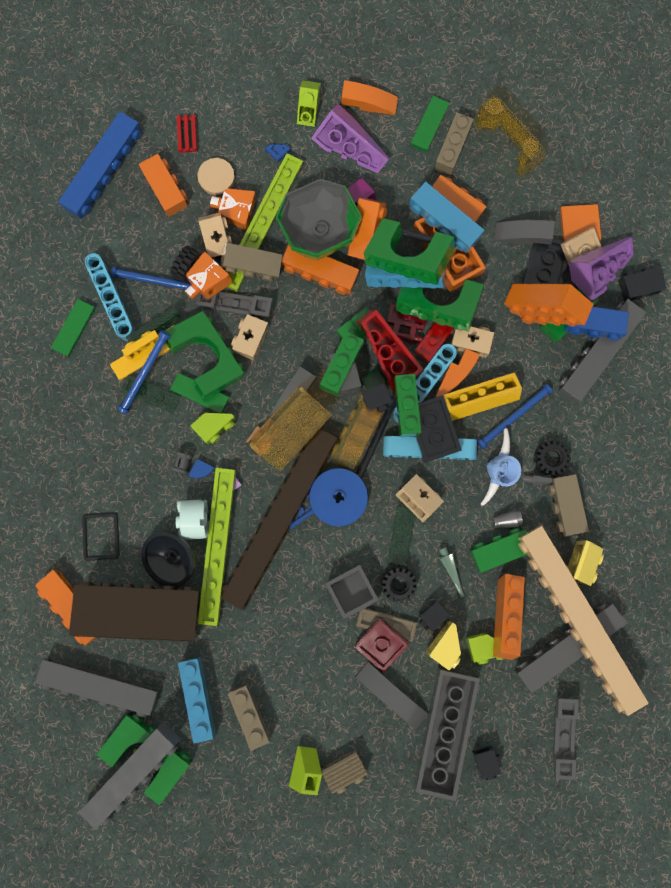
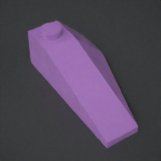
[311,104,390,173]
[569,237,634,300]

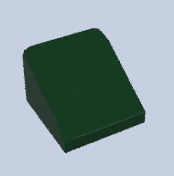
[360,368,386,390]

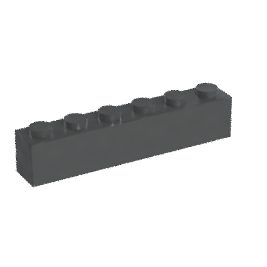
[558,299,647,404]
[514,602,627,693]
[35,658,160,717]
[78,722,181,830]

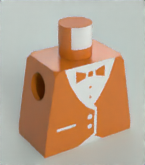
[210,189,256,231]
[184,252,232,299]

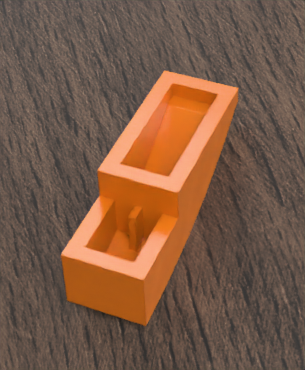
[342,80,398,115]
[435,348,480,398]

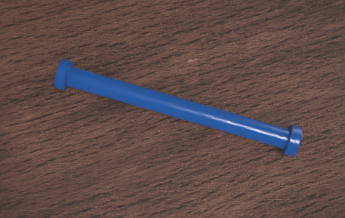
[111,266,191,290]
[118,330,171,414]
[477,384,553,450]

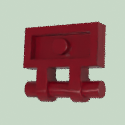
[387,304,426,343]

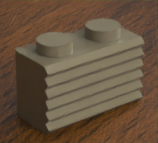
[321,749,368,794]

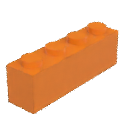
[281,244,359,295]
[35,569,97,646]
[493,574,525,660]

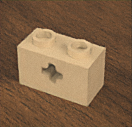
[198,212,232,257]
[231,314,269,361]
[451,325,494,358]
[396,474,444,522]

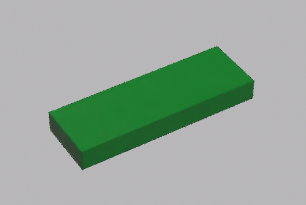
[410,96,450,153]
[51,299,96,357]
[170,373,230,413]

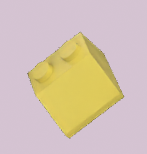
[567,540,604,586]
[426,620,461,670]

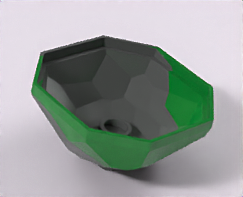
[276,179,362,260]

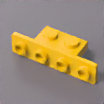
[110,325,174,380]

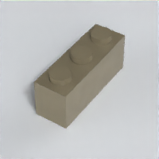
[434,112,474,177]
[220,243,282,282]
[548,474,589,536]
[228,683,271,751]

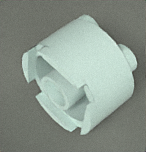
[176,500,209,540]

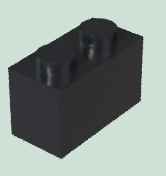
[618,267,666,302]

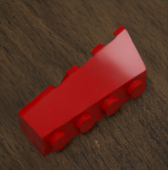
[355,310,423,394]

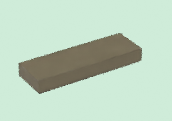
[356,608,417,642]

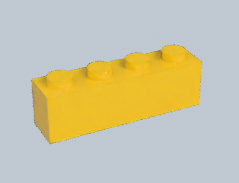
[443,372,522,421]

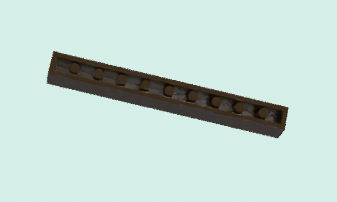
[221,427,339,610]

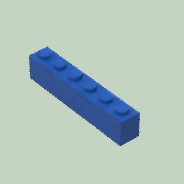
[58,112,142,220]

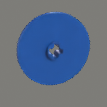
[310,468,368,526]

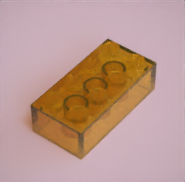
[248,386,332,472]
[331,389,384,472]

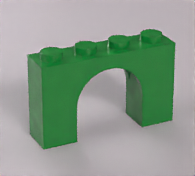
[363,218,455,285]
[396,279,484,332]
[165,311,244,401]
[96,712,192,805]

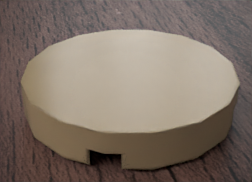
[197,158,235,195]

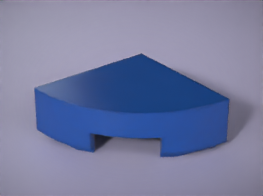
[265,144,291,162]
[188,459,215,478]

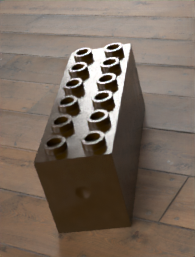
[69,581,199,642]

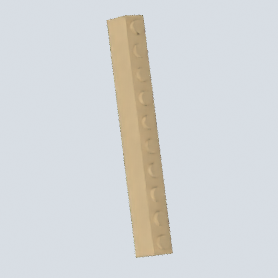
[518,526,649,716]

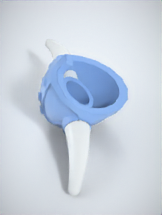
[481,428,522,506]

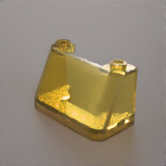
[474,97,547,178]

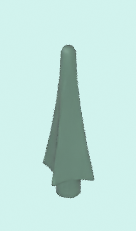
[439,547,464,598]

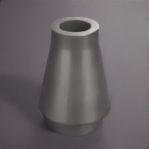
[494,509,523,528]

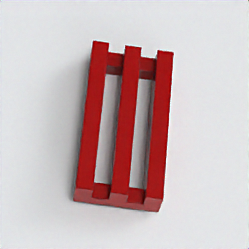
[177,114,197,153]

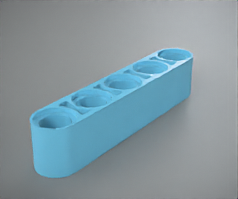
[85,253,136,341]
[393,344,457,423]
[383,436,477,460]

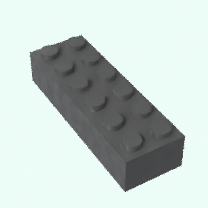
[414,667,480,801]

